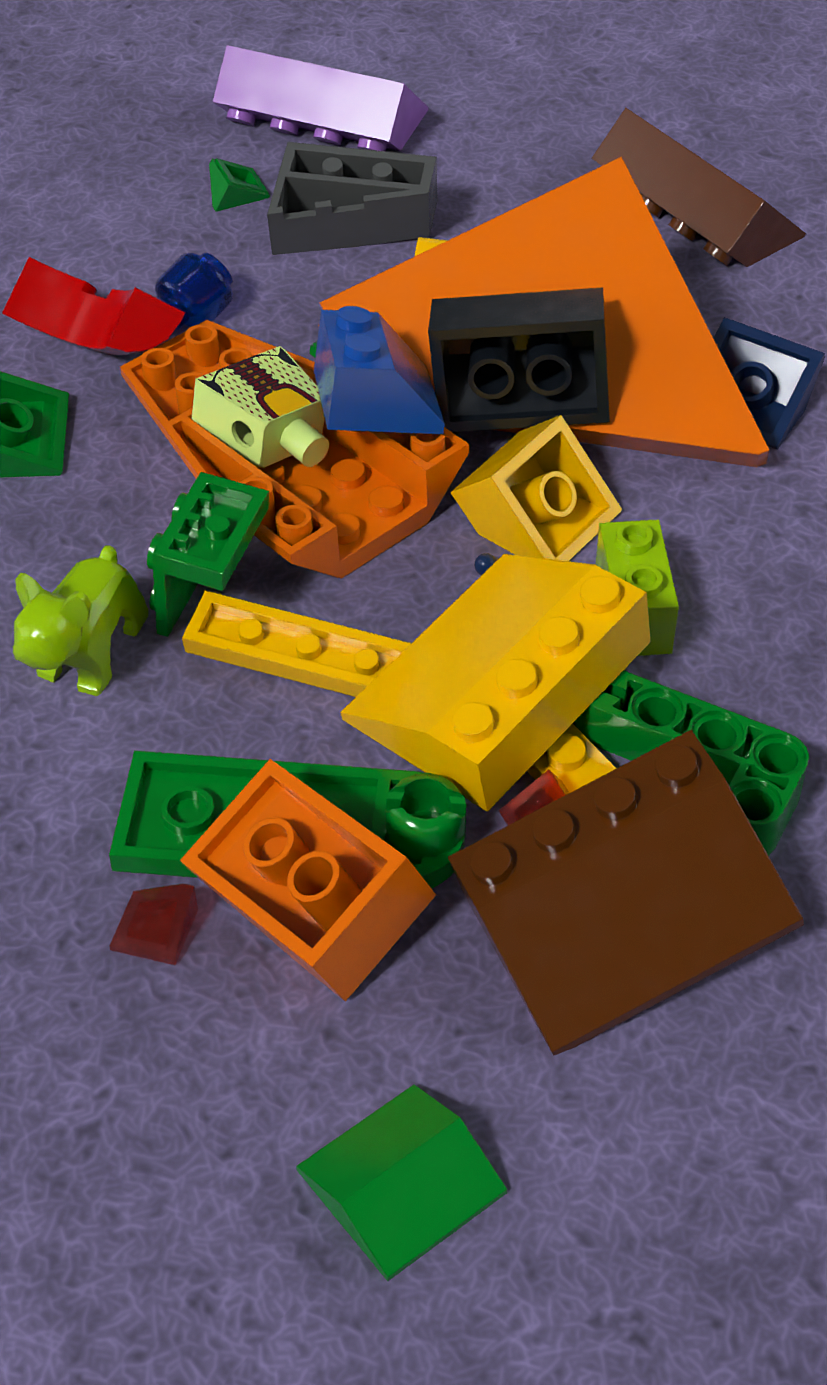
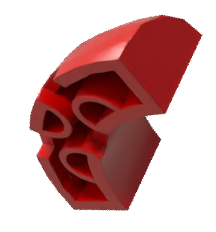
[2,257,185,355]

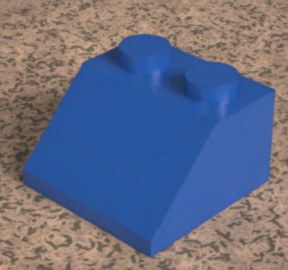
[314,306,445,434]

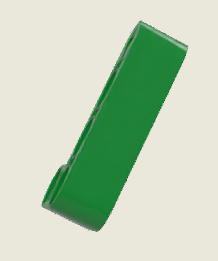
[573,670,809,856]

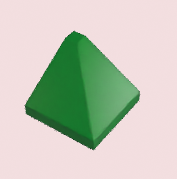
[209,158,270,212]

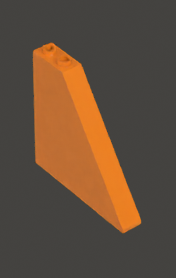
[318,156,769,467]

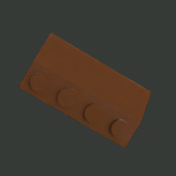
[592,108,806,267]

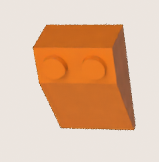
[180,759,436,1002]

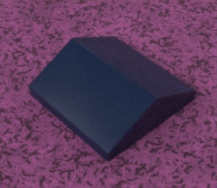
[713,317,825,450]

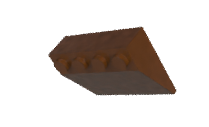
[448,730,804,1056]

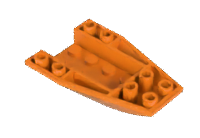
[120,320,469,579]

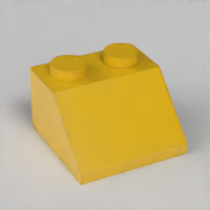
[450,415,622,561]

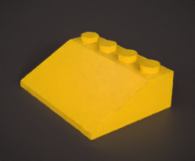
[340,554,651,812]

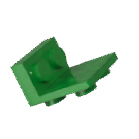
[147,472,269,637]

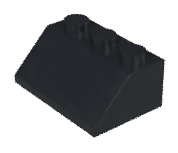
[428,287,610,432]

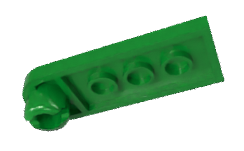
[109,750,466,888]

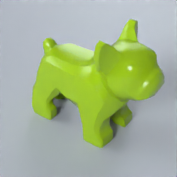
[13,545,149,696]

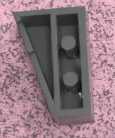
[267,142,438,255]

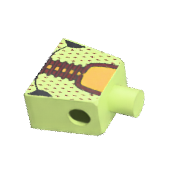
[192,346,329,468]

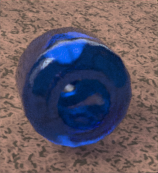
[155,253,233,330]

